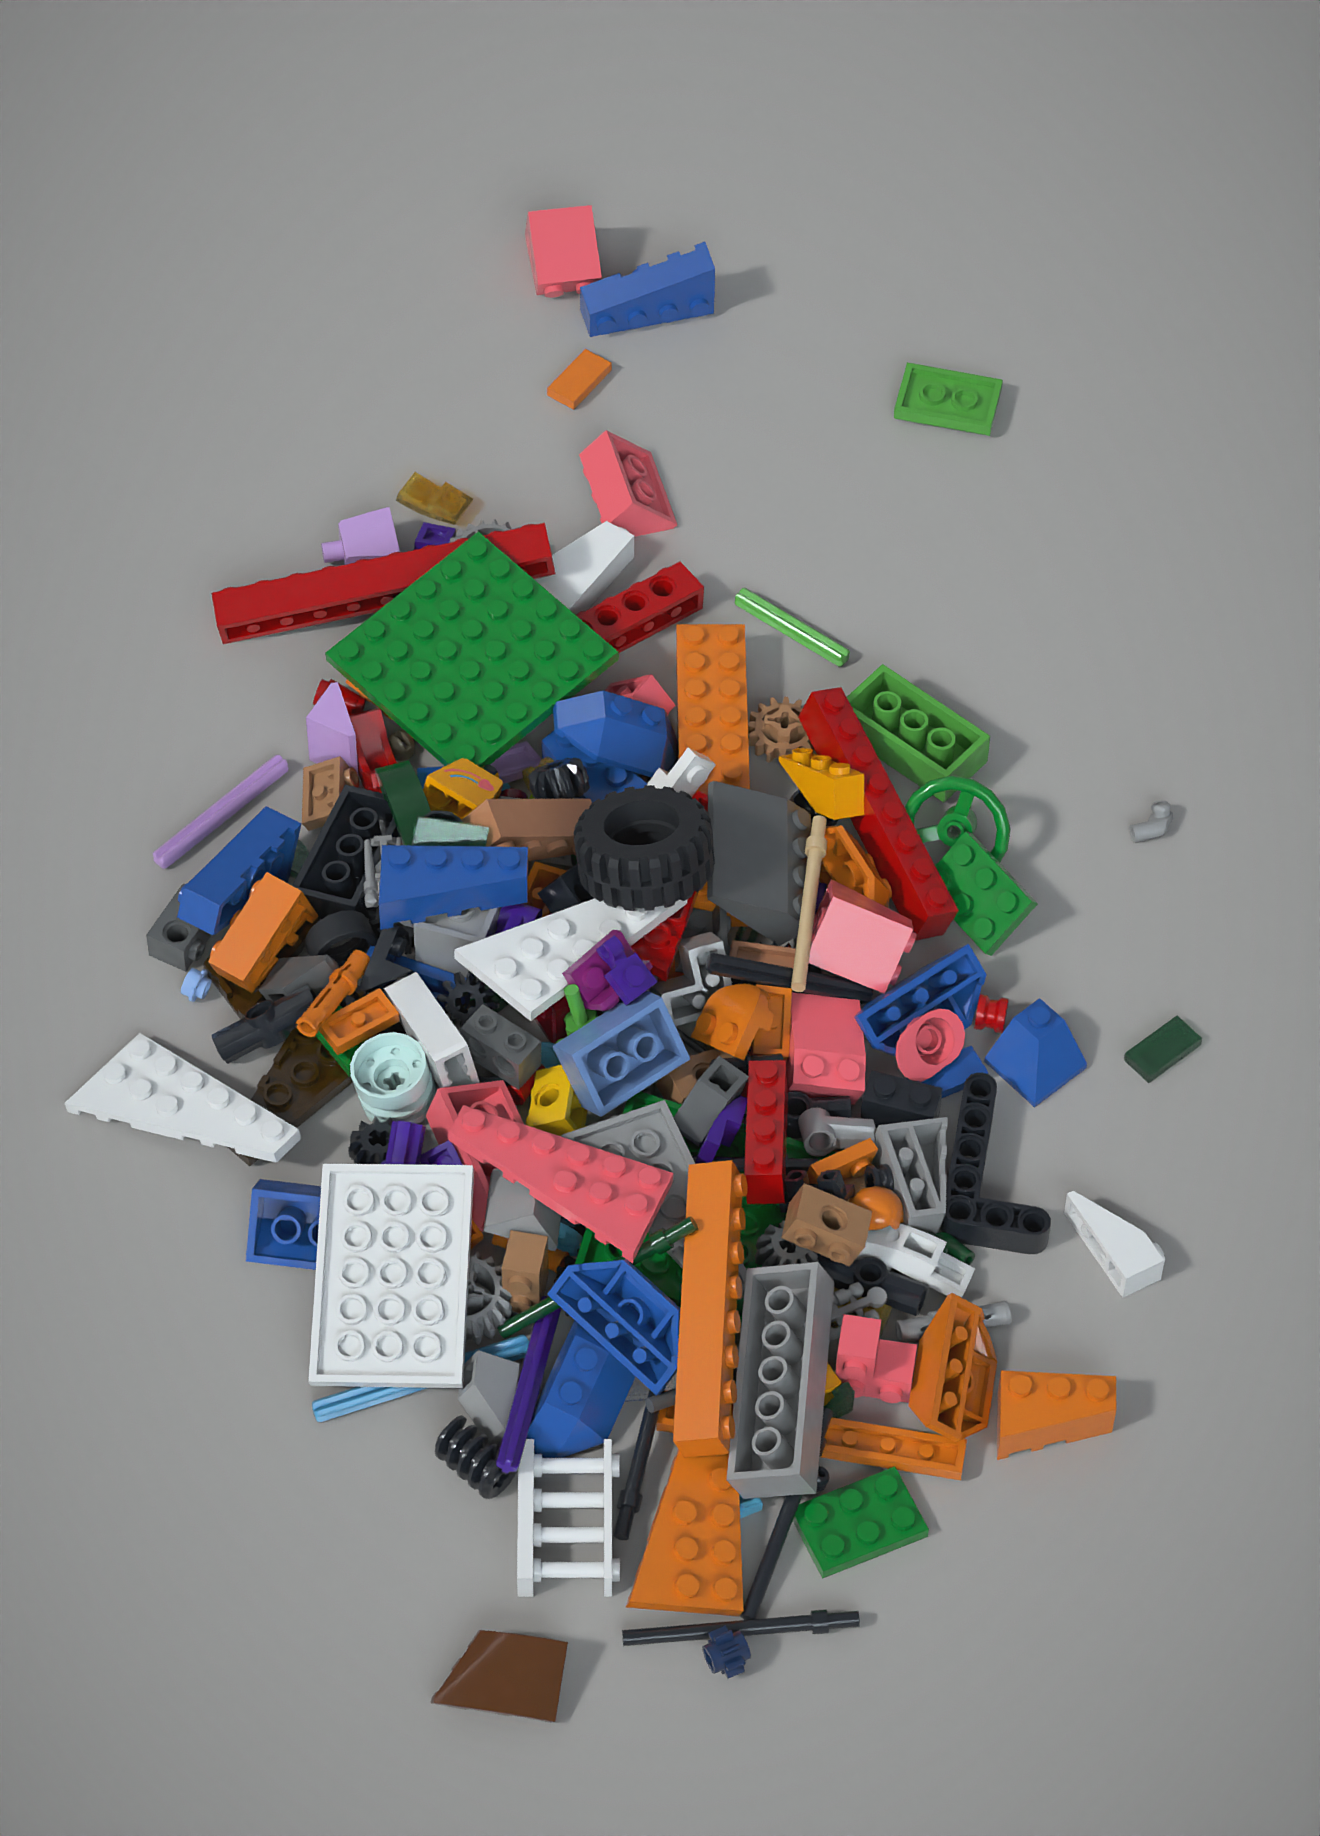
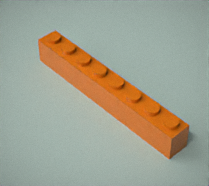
[673,1160,747,1458]

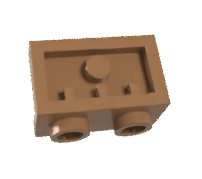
[302,756,359,831]

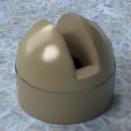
[388,730,415,761]

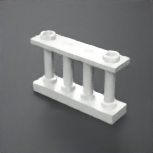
[517,1439,620,1597]

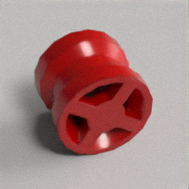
[974,994,1009,1034]

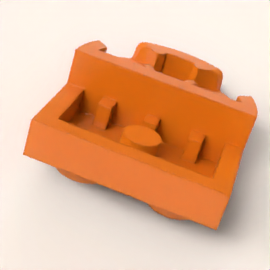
[691,984,773,1061]

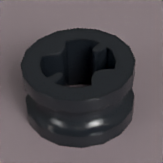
[864,1164,894,1191]

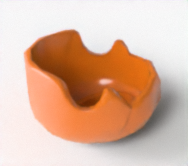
[849,1186,904,1231]

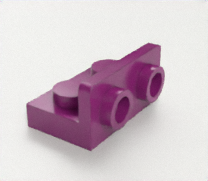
[562,930,653,1011]

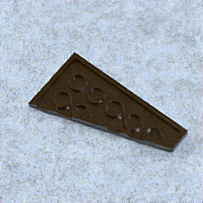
[226,986,407,1167]

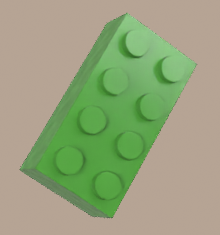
[847,664,990,803]

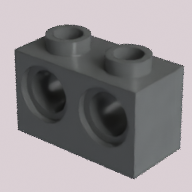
[146,884,217,972]
[460,1004,541,1089]

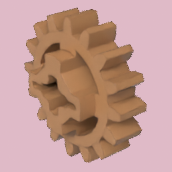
[748,696,815,765]

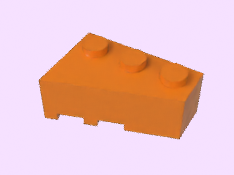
[208,872,318,993]
[997,1370,1116,1460]

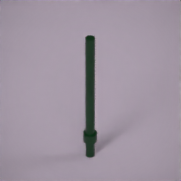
[497,1216,698,1339]

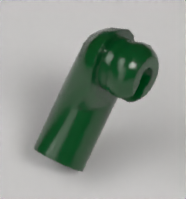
[926,1232,975,1265]

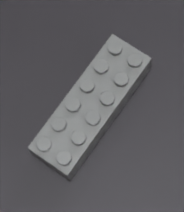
[727,1262,834,1499]

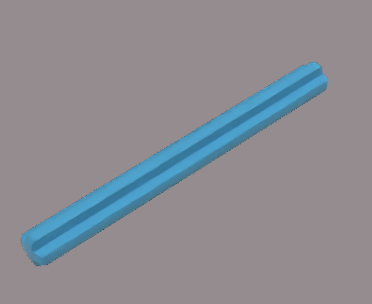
[312,1335,529,1422]

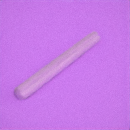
[153,755,288,869]

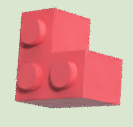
[835,1314,917,1403]

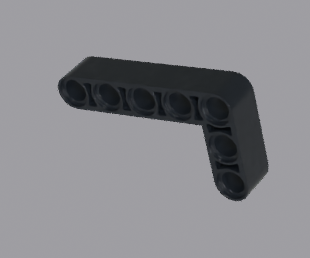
[941,1072,1051,1254]

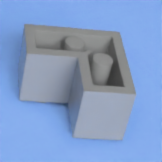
[651,932,732,1026]

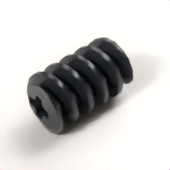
[435,1415,517,1499]

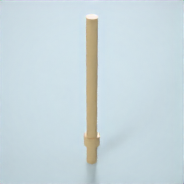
[791,815,827,992]

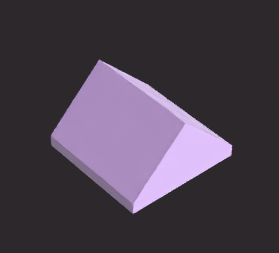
[306,682,358,774]

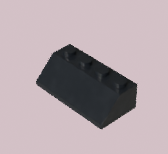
[292,785,400,919]

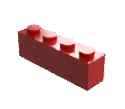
[744,1060,788,1204]

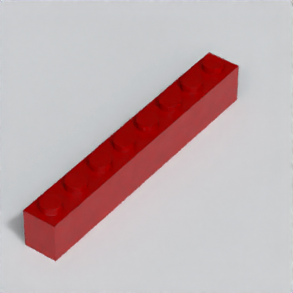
[798,687,959,941]

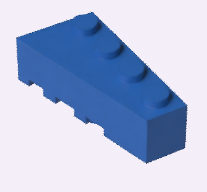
[580,242,715,337]
[379,845,528,930]

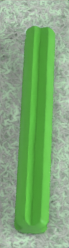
[735,588,850,667]

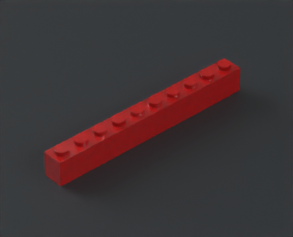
[211,523,556,644]

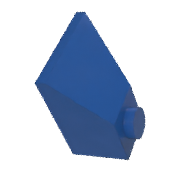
[984,998,1087,1108]

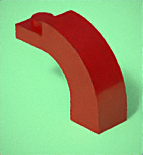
[349,708,397,793]

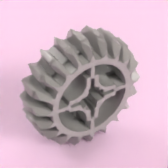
[465,1250,512,1346]

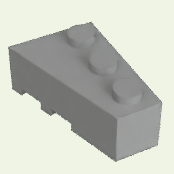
[873,1117,948,1233]

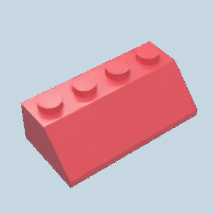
[425,1080,524,1232]

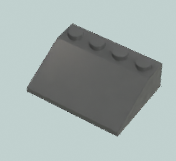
[707,781,811,946]

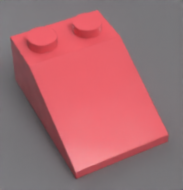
[786,992,866,1105]

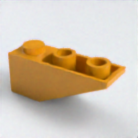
[779,748,864,820]

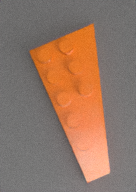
[625,1403,744,1617]

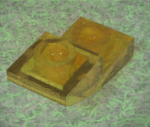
[396,472,473,524]

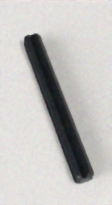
[705,953,874,1004]

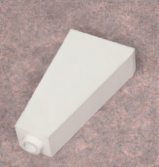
[534,521,634,615]
[384,972,480,1088]

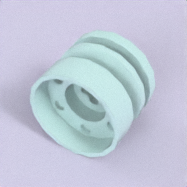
[350,1032,436,1124]

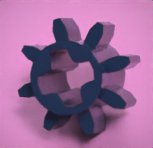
[702,1625,751,1679]

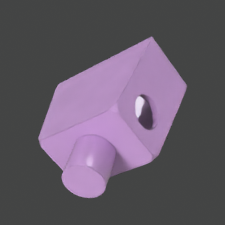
[321,507,400,565]

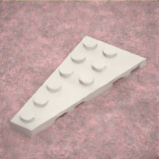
[454,898,688,1021]

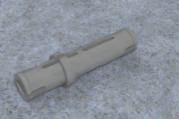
[895,1301,1011,1343]

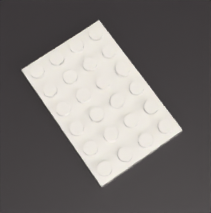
[308,1164,474,1388]

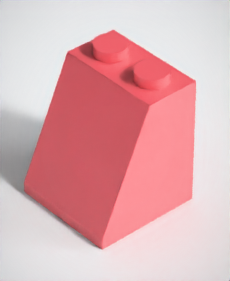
[525,205,602,298]
[809,880,916,994]

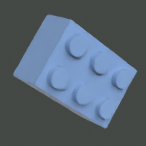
[553,991,690,1117]

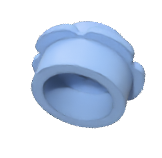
[181,968,212,1002]

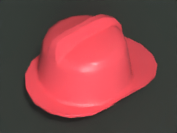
[896,1009,965,1082]

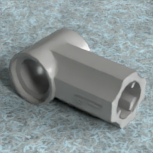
[798,1108,875,1157]

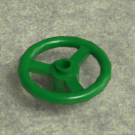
[905,775,1011,863]

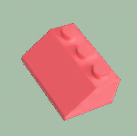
[579,430,678,537]

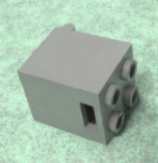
[400,907,502,983]

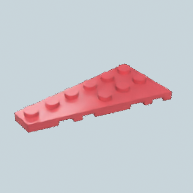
[449,1105,674,1263]

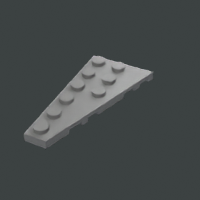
[561,1100,747,1300]

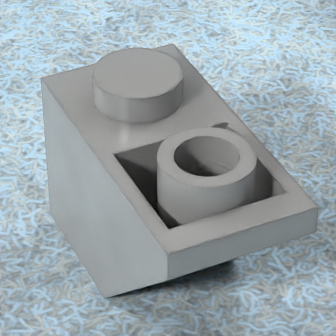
[458,1350,520,1445]

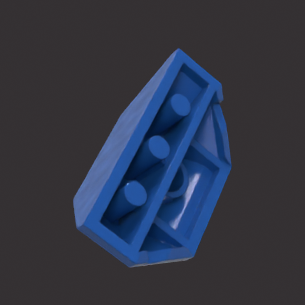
[553,690,678,777]
[854,944,987,1056]
[547,1259,680,1396]
[527,1320,636,1458]

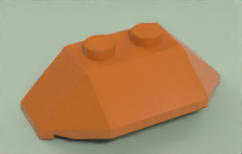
[819,825,892,908]
[908,1293,998,1442]

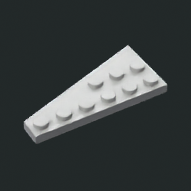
[65,1033,301,1163]

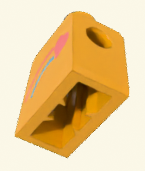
[423,758,503,820]

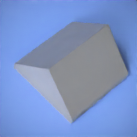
[483,1168,561,1251]

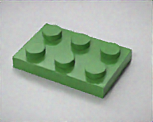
[894,362,1003,436]

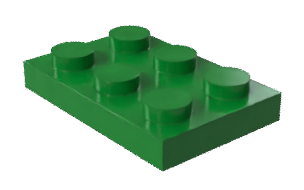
[935,831,1038,956]
[793,1466,929,1579]

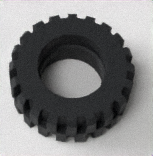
[574,785,715,911]

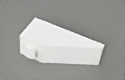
[1064,1191,1165,1298]

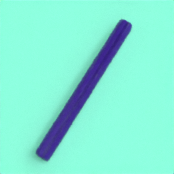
[496,1296,562,1474]

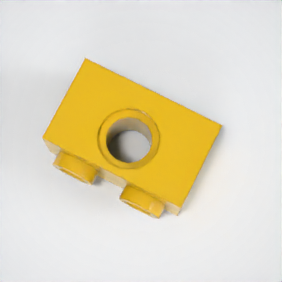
[526,1065,588,1136]

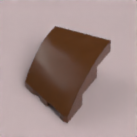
[431,1630,568,1723]

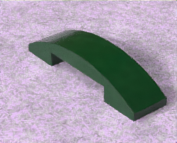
[375,760,431,846]

